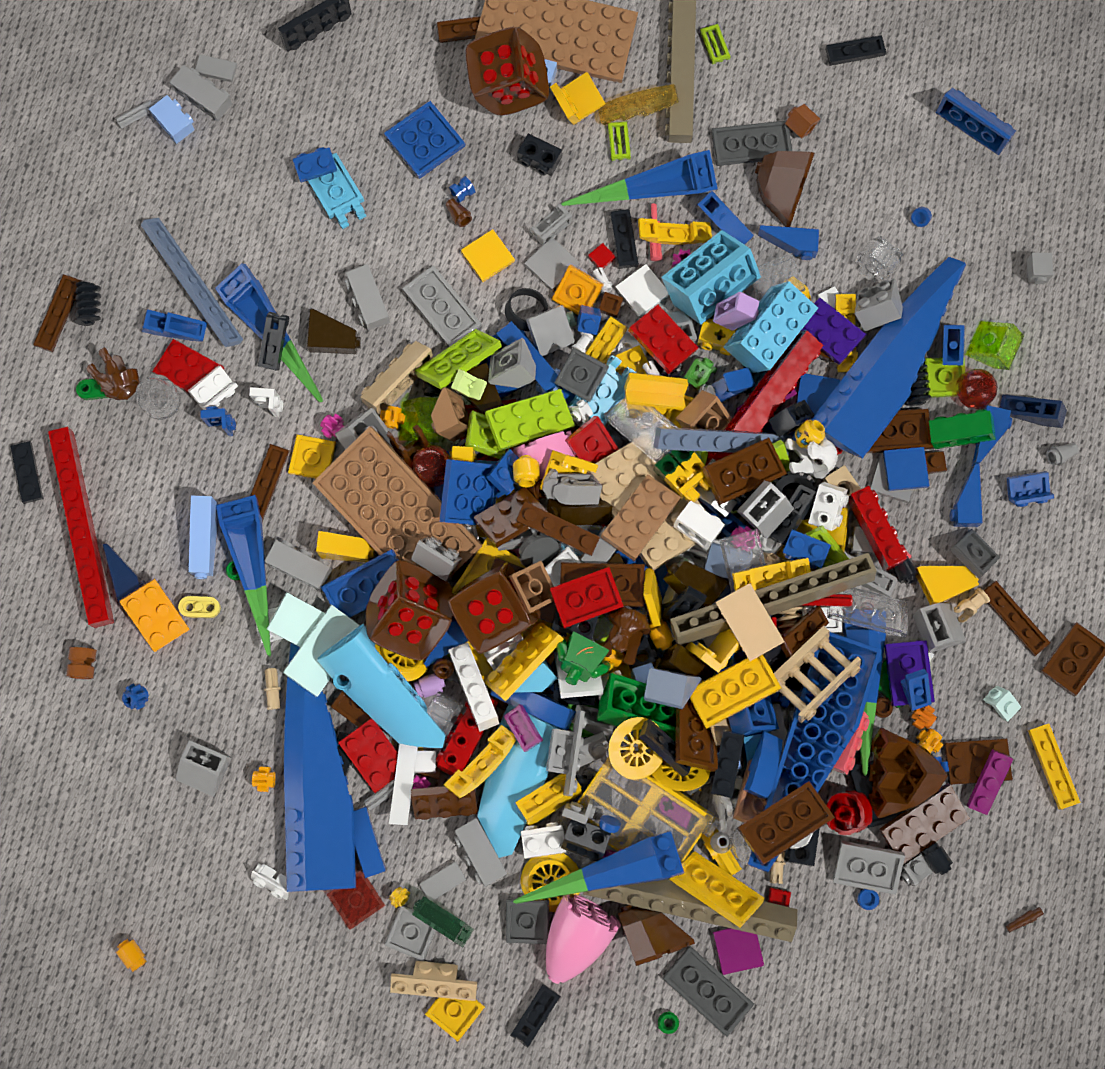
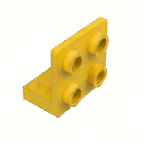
[550,72,606,125]
[540,450,598,490]
[685,629,741,673]

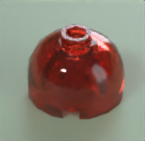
[956,369,998,409]
[412,445,452,487]

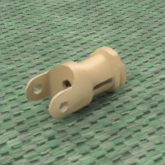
[953,588,990,623]

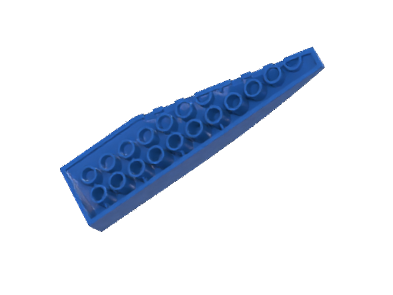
[811,257,966,459]
[747,632,882,872]
[284,643,356,892]

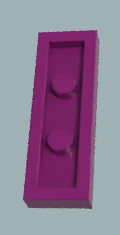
[967,749,1013,815]

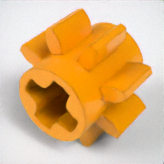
[380,406,405,429]
[916,728,944,754]
[252,766,276,792]

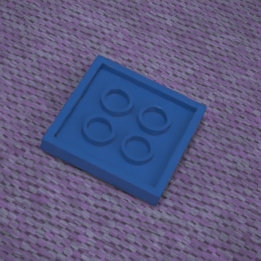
[384,101,465,179]
[439,459,497,525]

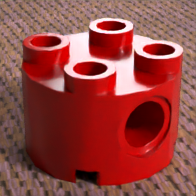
[826,791,872,835]

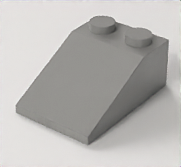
[335,407,399,450]

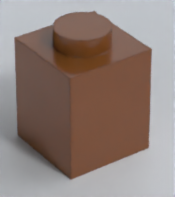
[785,104,820,139]

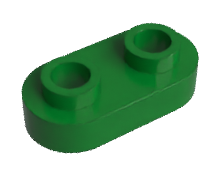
[76,379,109,400]

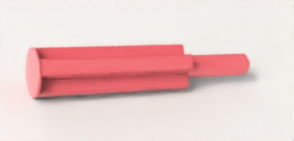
[650,203,662,261]

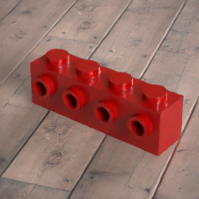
[848,486,907,571]
[436,698,498,776]

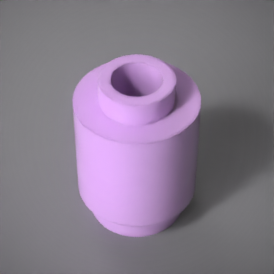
[414,673,446,698]

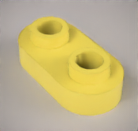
[178,596,221,618]

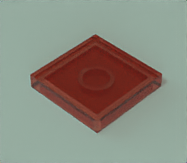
[327,870,386,930]

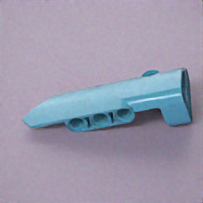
[317,624,446,748]
[477,704,564,858]

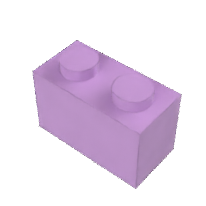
[713,292,759,331]

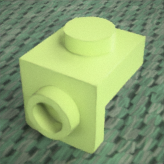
[451,369,487,400]

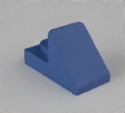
[712,368,756,402]
[901,669,931,711]

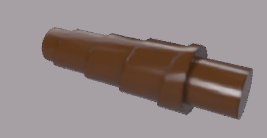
[1005,907,1044,933]

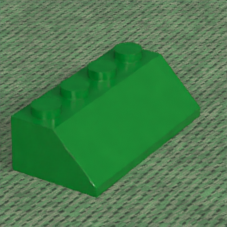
[597,673,676,742]

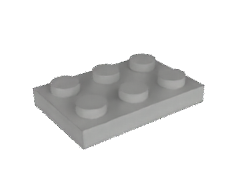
[833,841,905,895]

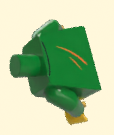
[556,631,615,685]

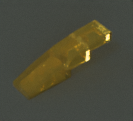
[598,84,679,125]

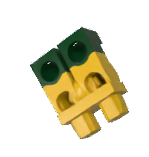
[653,450,711,503]

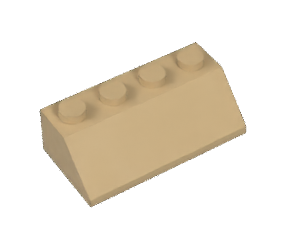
[360,341,433,417]

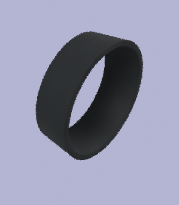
[505,288,548,331]

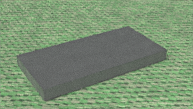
[711,120,792,166]
[662,946,754,1037]

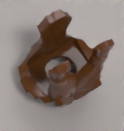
[86,347,140,400]
[386,425,435,475]
[603,607,651,665]

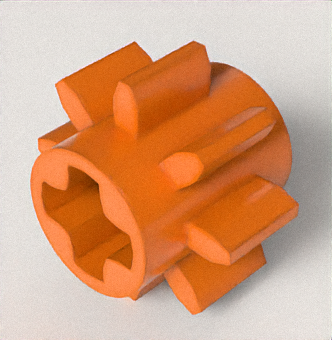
[911,705,937,730]

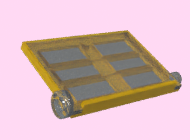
[570,750,720,880]

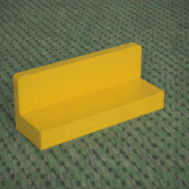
[624,373,688,410]
[515,774,582,826]

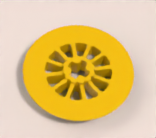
[375,644,429,681]
[608,717,663,779]
[652,760,711,791]
[521,853,579,912]

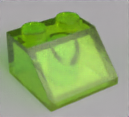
[965,321,1024,370]
[399,397,439,443]

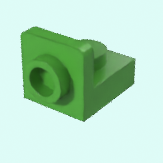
[684,357,717,389]

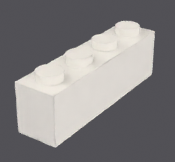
[449,642,499,732]

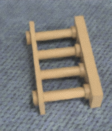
[774,626,861,723]

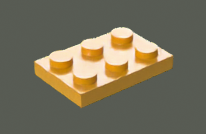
[119,578,190,652]

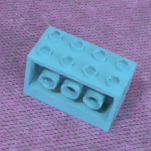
[661,230,761,325]
[723,281,818,373]

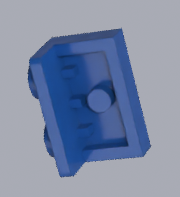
[293,147,337,183]
[200,406,236,436]
[486,449,519,498]
[1006,471,1054,507]
[783,529,831,569]

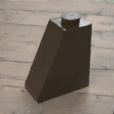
[307,309,361,355]
[451,363,503,415]
[547,498,613,525]
[663,560,729,610]
[657,644,715,680]

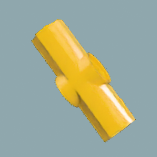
[693,819,742,876]

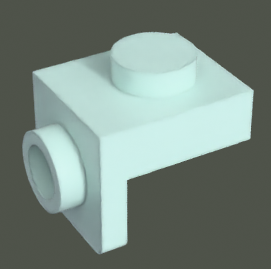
[983,686,1021,722]

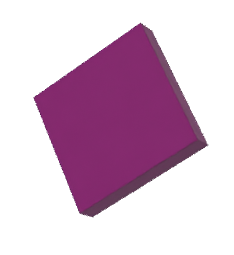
[713,928,764,975]

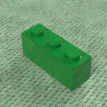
[929,410,996,450]

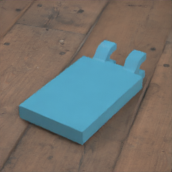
[308,153,366,229]
[568,355,636,425]

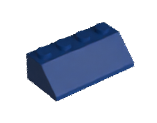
[936,88,1016,155]
[715,650,779,737]

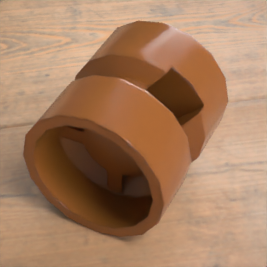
[66,647,97,680]

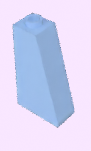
[189,495,219,579]

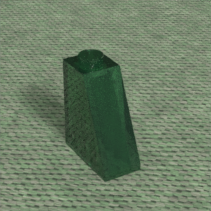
[412,896,474,948]

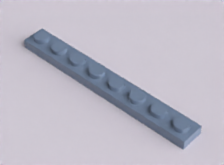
[141,218,243,348]
[653,427,792,455]

